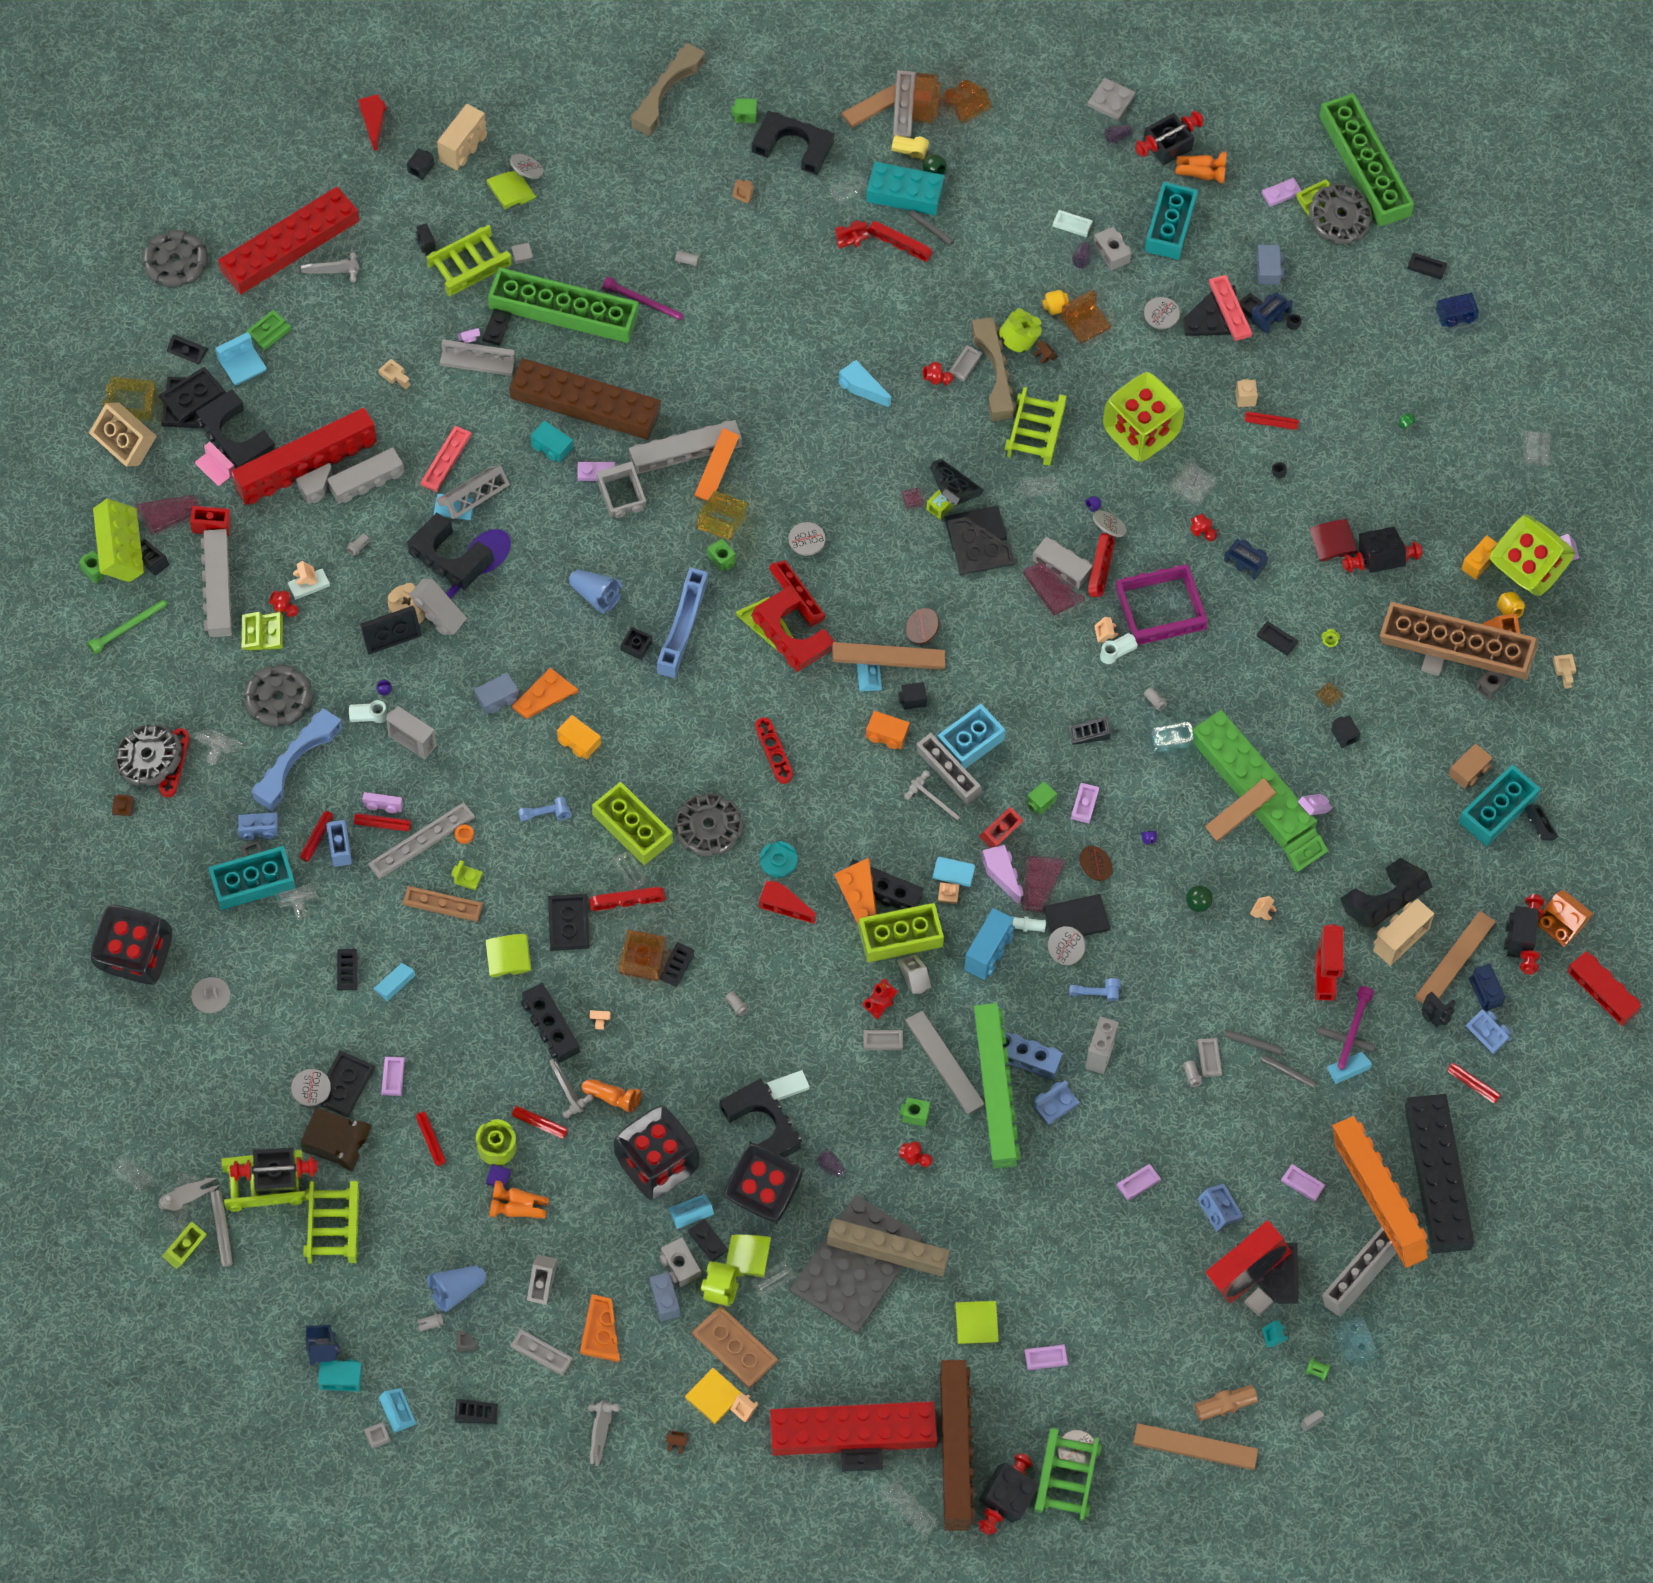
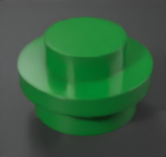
[1398,413,1416,429]

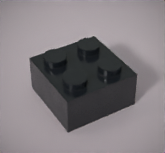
[415,223,436,256]
[620,627,653,660]

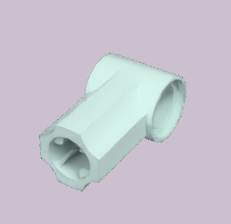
[1100,633,1138,664]
[349,700,388,723]

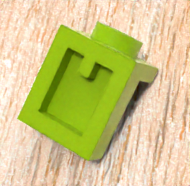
[451,860,483,890]

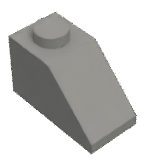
[296,463,332,504]
[897,954,931,994]
[527,1255,558,1305]

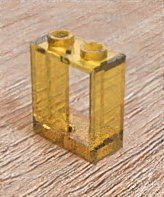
[103,376,157,421]
[696,491,749,540]

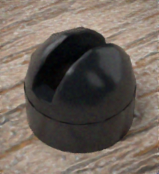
[1287,314,1302,330]
[1272,462,1287,479]

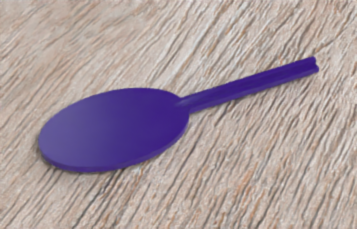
[446,529,511,599]

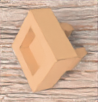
[293,561,317,586]
[1095,617,1118,643]
[938,882,959,904]
[1250,896,1276,920]
[590,1010,611,1030]
[730,1393,758,1423]

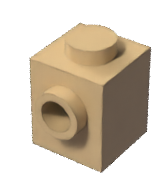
[1235,379,1258,407]

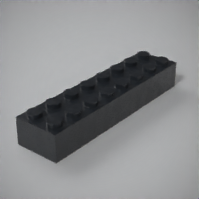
[1405,1094,1474,1254]

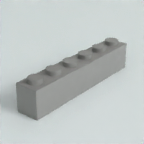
[629,420,742,474]
[201,529,232,637]
[1322,1227,1397,1317]

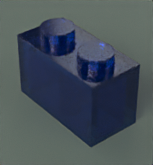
[1436,293,1479,327]

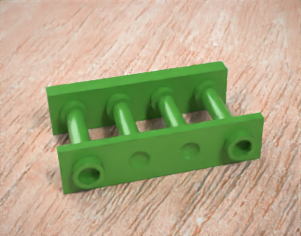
[1035,1428,1102,1521]

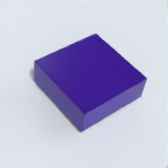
[486,1164,511,1189]

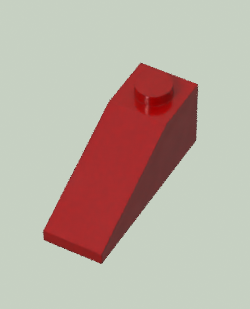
[358,94,387,151]
[759,880,816,924]

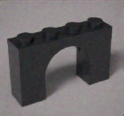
[752,110,834,175]
[195,389,275,469]
[407,512,494,590]
[1340,858,1432,928]
[719,1079,802,1157]

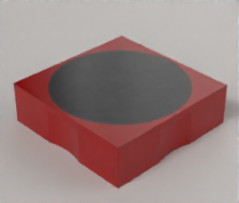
[1205,1220,1292,1304]

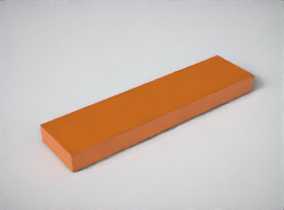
[694,428,740,503]

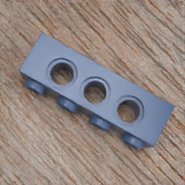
[1005,1032,1063,1080]

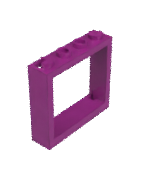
[1115,564,1208,645]

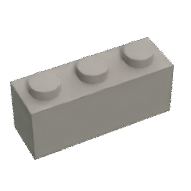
[1033,537,1092,590]
[409,579,467,635]

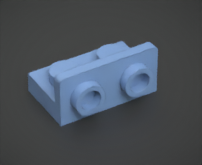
[238,812,278,840]
[1466,1009,1513,1054]
[1033,1080,1080,1125]
[1198,1184,1244,1232]

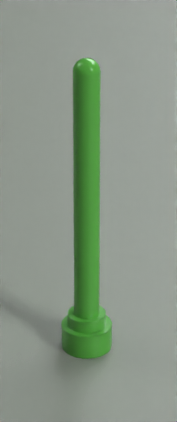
[87,600,167,655]

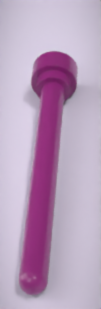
[602,276,684,320]
[1338,986,1374,1070]

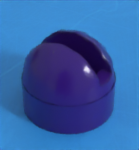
[1085,496,1101,512]
[376,679,392,695]
[1141,831,1157,845]

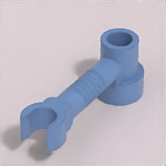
[519,797,572,821]
[1069,978,1121,1001]

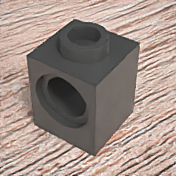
[1475,670,1507,700]

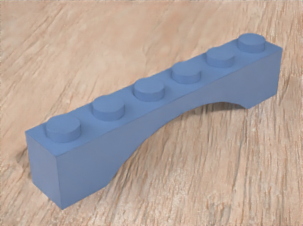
[657,568,708,678]
[252,708,342,811]

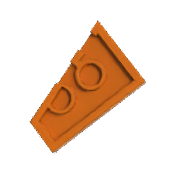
[512,668,579,719]
[834,857,877,924]
[579,1294,620,1362]

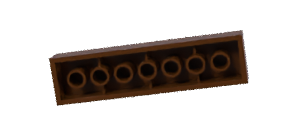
[509,358,661,440]
[940,1360,974,1531]

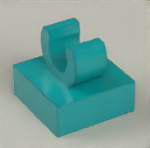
[1262,1321,1288,1347]

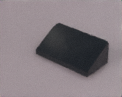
[166,334,209,365]

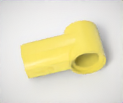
[891,135,929,161]

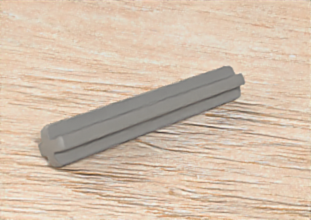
[211,1190,233,1267]

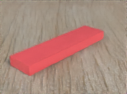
[1209,275,1252,341]
[421,426,472,492]

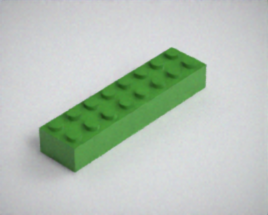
[1319,93,1414,227]
[488,267,639,343]
[1190,710,1317,847]
[974,1003,1020,1168]

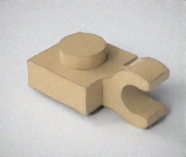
[378,359,411,390]
[1553,654,1576,688]

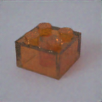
[912,73,941,123]
[619,929,666,981]

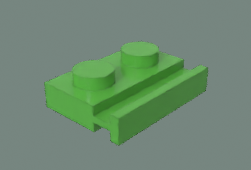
[246,310,292,351]
[1282,827,1328,871]

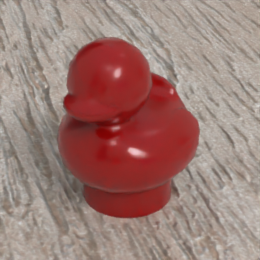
[923,361,954,386]
[1190,513,1217,541]
[268,590,299,617]
[899,1141,933,1167]

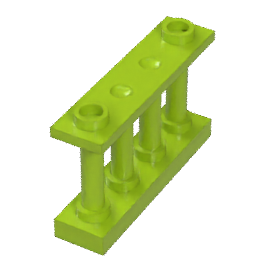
[426,225,512,297]
[1005,387,1067,466]
[221,1150,307,1212]
[303,1181,359,1263]

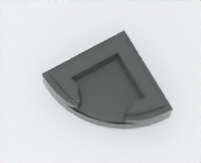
[457,1330,477,1351]

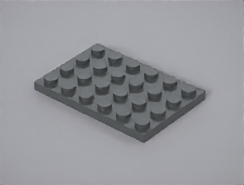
[790,1195,923,1333]

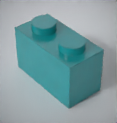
[530,420,574,463]
[318,1359,362,1392]

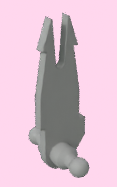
[301,252,360,282]
[904,770,960,820]
[549,1059,594,1119]
[159,1178,219,1211]
[588,1401,620,1466]

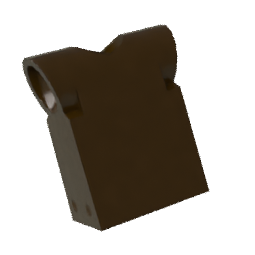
[301,1107,372,1172]

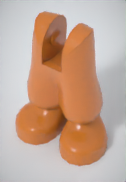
[1175,152,1227,183]
[582,1079,642,1112]
[489,1180,549,1219]

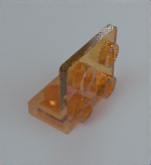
[940,80,991,124]
[1061,290,1111,343]

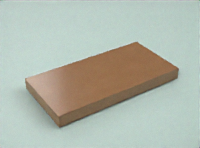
[692,1305,778,1389]

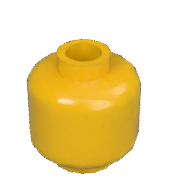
[1042,290,1070,315]
[1497,592,1525,618]

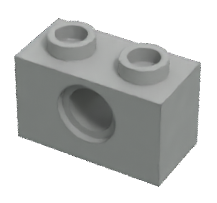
[1093,226,1132,271]
[659,1238,701,1288]

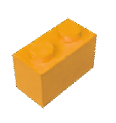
[1461,535,1498,580]
[557,715,601,760]

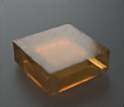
[1315,682,1343,707]

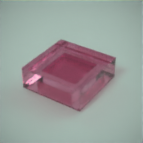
[901,487,924,510]

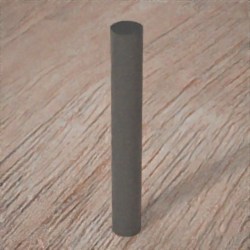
[909,210,954,246]
[1317,1026,1375,1052]
[1224,1029,1283,1055]
[1261,1054,1317,1088]

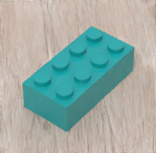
[866,161,945,216]
[1144,182,1198,260]
[1458,764,1541,847]
[208,846,296,910]

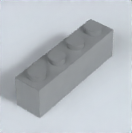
[327,448,404,504]
[916,733,982,806]

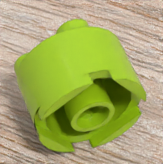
[999,308,1042,352]
[476,1119,517,1165]
[701,1261,740,1306]

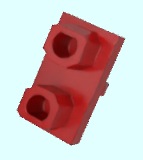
[835,220,869,249]
[862,979,898,1019]

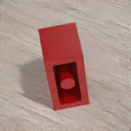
[190,506,232,536]
[979,807,1024,848]

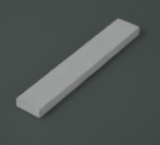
[368,802,475,880]
[905,1011,985,1116]

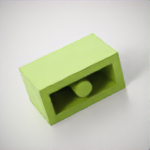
[161,1221,207,1269]

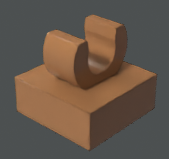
[732,179,754,204]

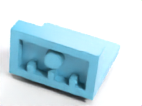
[215,332,267,386]

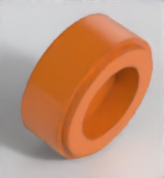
[455,824,474,844]

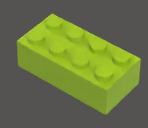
[93,498,144,582]
[592,781,673,866]
[858,903,944,963]

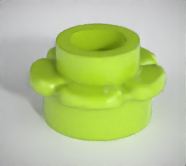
[1321,629,1340,647]

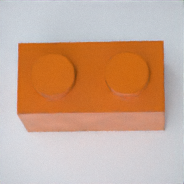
[866,711,910,749]

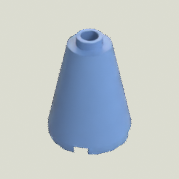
[569,570,622,614]
[427,1265,486,1312]

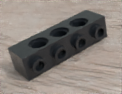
[849,859,924,910]
[520,982,580,1063]

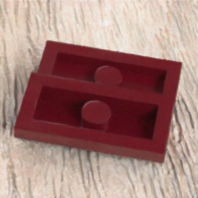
[1309,519,1358,562]

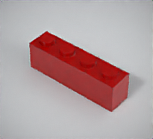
[1567,951,1642,1026]

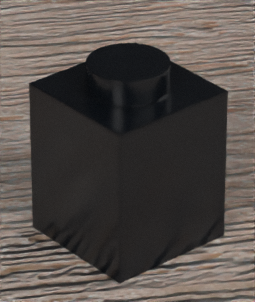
[407,148,434,180]
[898,682,927,710]
[1331,715,1361,748]

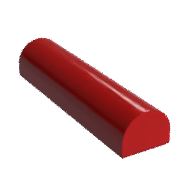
[769,560,826,627]

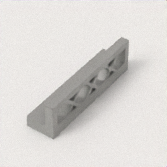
[440,340,516,376]
[437,465,510,519]

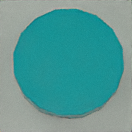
[760,841,798,878]

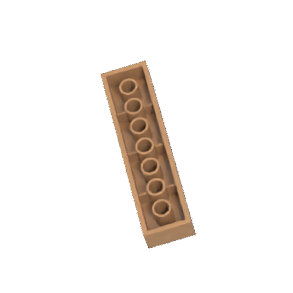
[1380,602,1538,680]

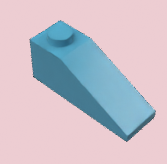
[839,360,891,407]

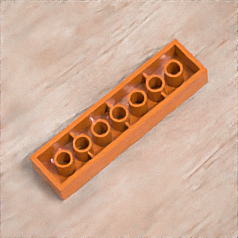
[1332,1116,1429,1268]

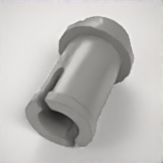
[675,250,699,266]
[346,533,370,556]
[1144,687,1167,711]
[725,991,748,1016]
[1183,1061,1202,1087]
[417,1312,444,1332]

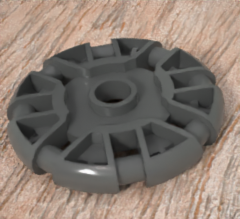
[1309,183,1372,245]
[142,230,208,287]
[244,665,313,727]
[115,724,182,786]
[674,793,743,857]

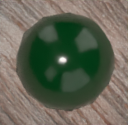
[922,154,947,175]
[1186,885,1213,912]

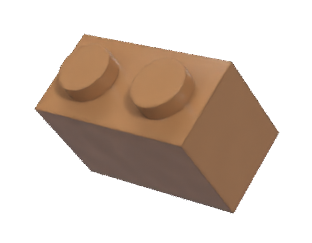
[1448,743,1493,790]

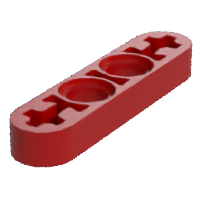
[867,221,933,262]
[1088,533,1115,597]
[755,717,793,784]
[159,728,190,798]
[589,887,666,911]

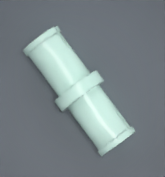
[1013,916,1046,932]

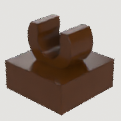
[1034,340,1058,364]
[112,794,134,816]
[666,1430,689,1454]

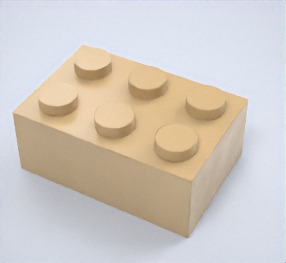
[437,104,487,170]
[89,403,157,467]
[1373,899,1435,966]

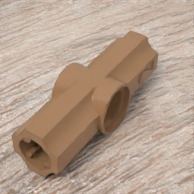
[1194,1385,1258,1421]

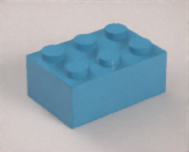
[964,908,1015,980]

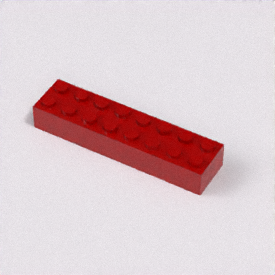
[218,186,359,295]
[231,407,377,505]
[770,1401,937,1456]

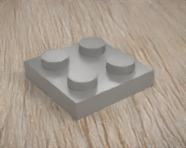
[1087,78,1135,121]

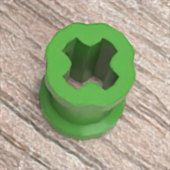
[1305,1357,1331,1381]

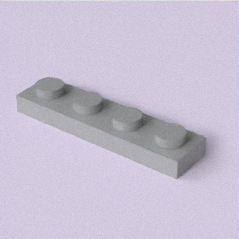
[892,70,915,138]

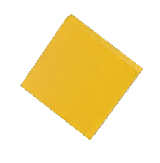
[685,1368,741,1424]

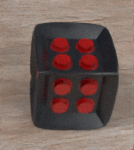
[91,905,173,985]
[614,1105,699,1200]
[722,1141,805,1225]

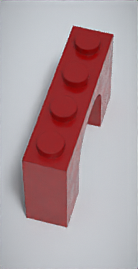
[751,586,835,672]
[1315,924,1344,1001]

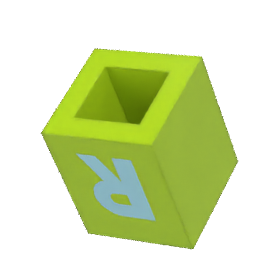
[926,489,955,520]

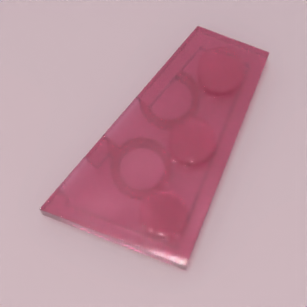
[135,495,200,535]
[1023,563,1085,616]
[1022,856,1065,912]

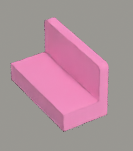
[195,442,235,486]

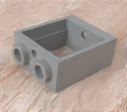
[596,461,646,518]
[386,706,437,760]
[1085,1017,1119,1074]

